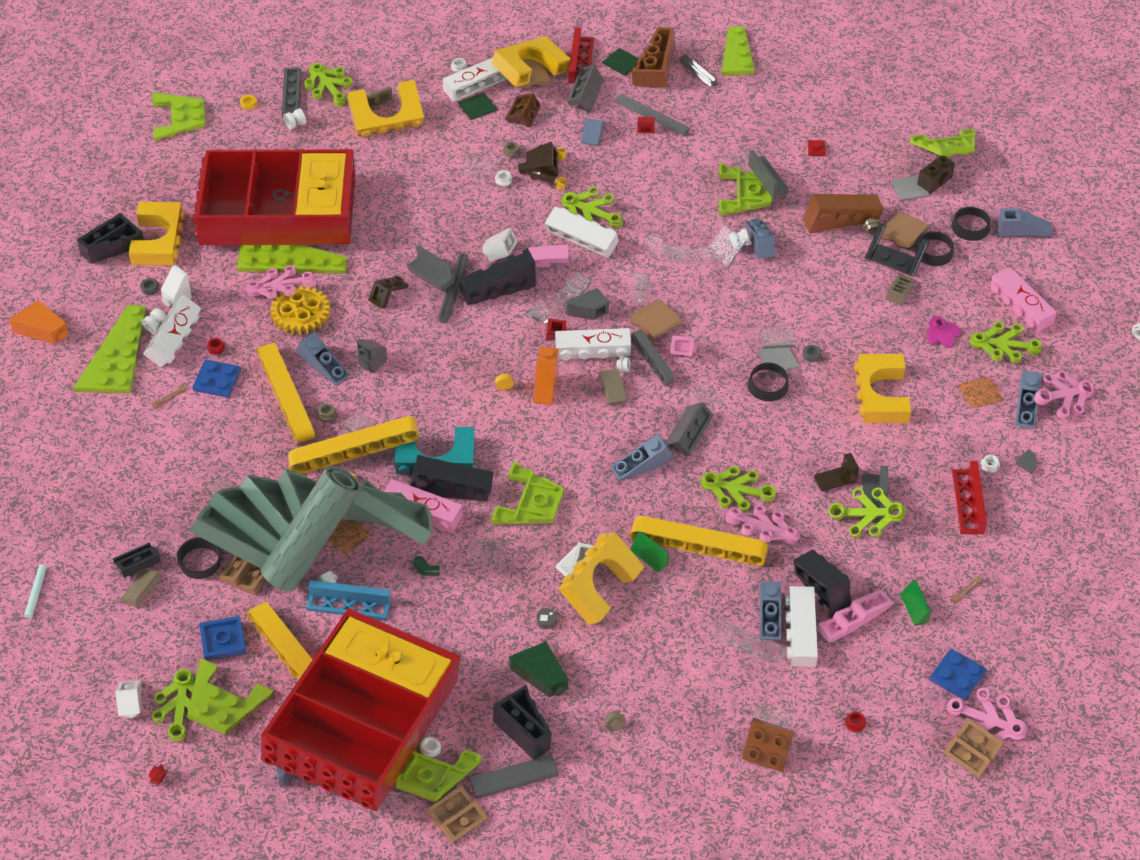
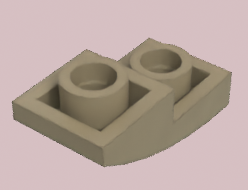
[599,369,627,405]

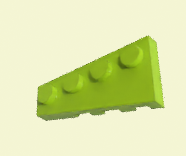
[721,26,755,76]

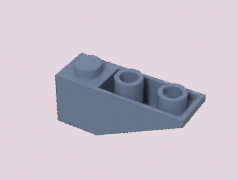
[997,208,1053,236]
[745,218,775,259]
[295,332,350,385]
[1015,370,1042,428]
[611,434,675,481]
[759,581,781,641]

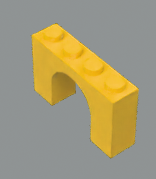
[492,36,570,87]
[347,80,424,137]
[129,202,186,266]
[854,354,911,423]
[558,531,645,624]

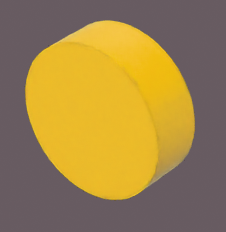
[240,95,257,110]
[495,374,514,391]

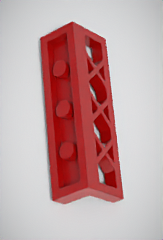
[568,27,594,83]
[952,461,987,534]

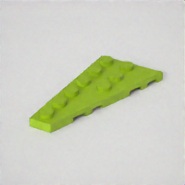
[237,245,347,274]
[73,305,147,394]

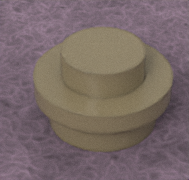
[503,142,520,157]
[862,218,880,234]
[317,403,337,422]
[605,711,626,732]

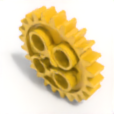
[270,285,331,335]

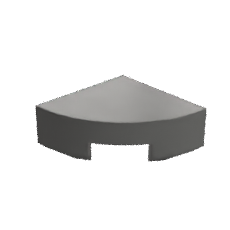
[1016,449,1036,474]

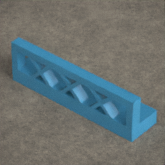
[306,580,391,621]

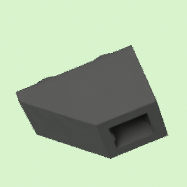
[566,288,609,320]
[357,339,387,373]

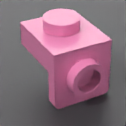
[670,335,698,357]

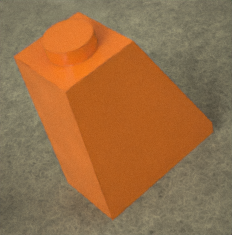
[9,300,69,344]
[533,346,559,406]

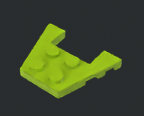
[152,92,206,142]
[910,128,975,157]
[719,163,772,216]
[491,461,564,525]
[187,658,274,735]
[396,736,482,802]

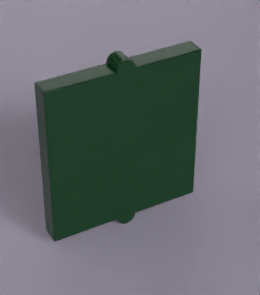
[602,48,639,76]
[458,92,497,120]

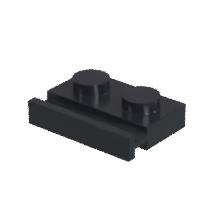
[113,542,161,578]

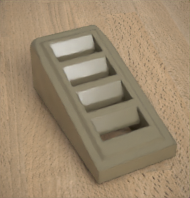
[886,274,916,306]

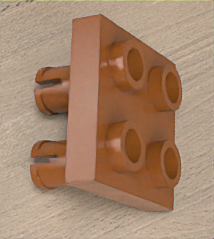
[742,718,794,772]

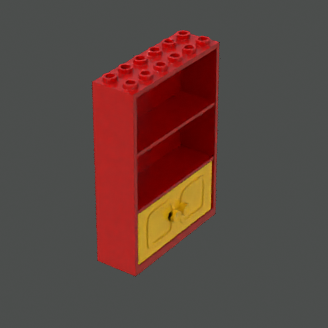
[193,149,356,245]
[261,608,461,812]

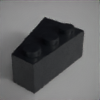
[77,213,144,264]
[793,550,851,618]
[493,685,552,760]

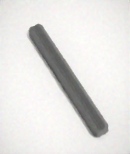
[616,94,689,136]
[438,253,468,323]

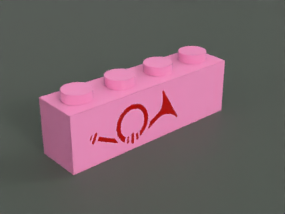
[990,267,1057,332]
[384,479,463,533]

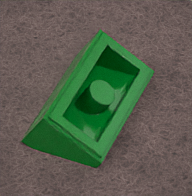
[630,531,669,573]
[900,580,931,626]

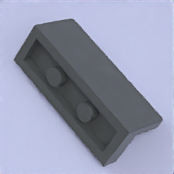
[567,65,604,113]
[748,150,789,199]
[407,245,456,292]
[666,402,714,456]
[862,465,889,523]

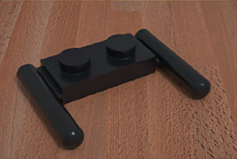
[865,224,929,277]

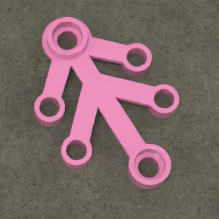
[245,265,317,299]
[1034,370,1094,419]
[726,505,800,545]
[947,688,1027,741]

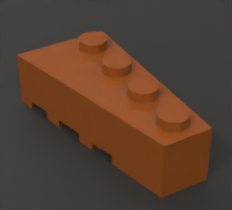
[631,27,676,87]
[803,194,884,233]

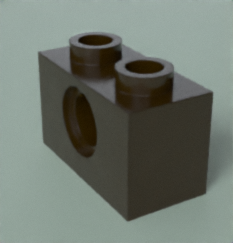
[917,156,955,194]

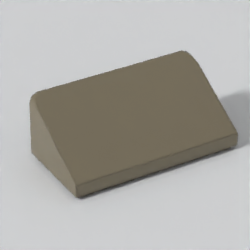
[366,86,393,108]
[120,570,161,608]

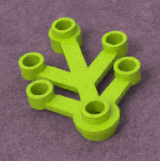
[304,63,352,107]
[561,186,623,229]
[969,321,1042,363]
[701,466,776,513]
[828,488,906,538]
[152,669,194,742]

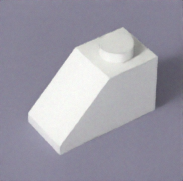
[483,227,517,262]
[161,265,192,307]
[115,680,141,718]

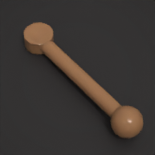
[152,385,186,408]
[951,576,982,603]

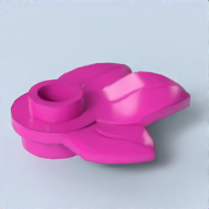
[926,316,962,348]

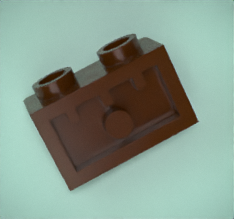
[505,93,541,128]

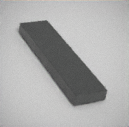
[282,68,301,118]
[470,754,559,799]

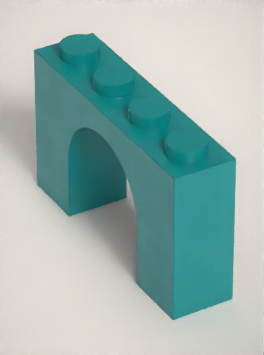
[395,427,475,476]

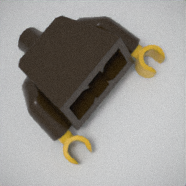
[518,141,566,190]

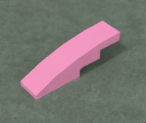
[496,245,569,268]
[816,589,894,643]

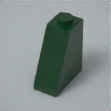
[509,641,568,697]

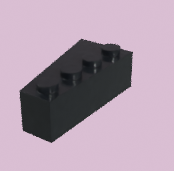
[460,248,536,305]
[409,455,494,501]

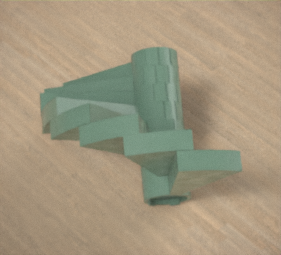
[189,466,433,591]

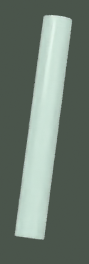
[24,564,47,618]

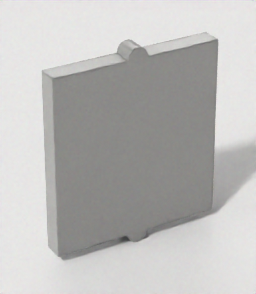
[891,176,929,201]
[758,343,799,375]

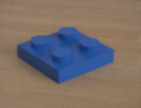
[192,359,241,398]
[199,616,246,661]
[929,648,987,701]

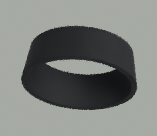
[951,207,990,241]
[915,231,954,266]
[748,362,789,401]
[177,537,221,579]

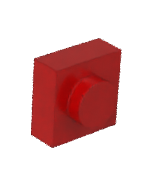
[637,117,655,134]
[807,140,826,156]

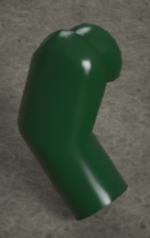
[413,556,440,576]

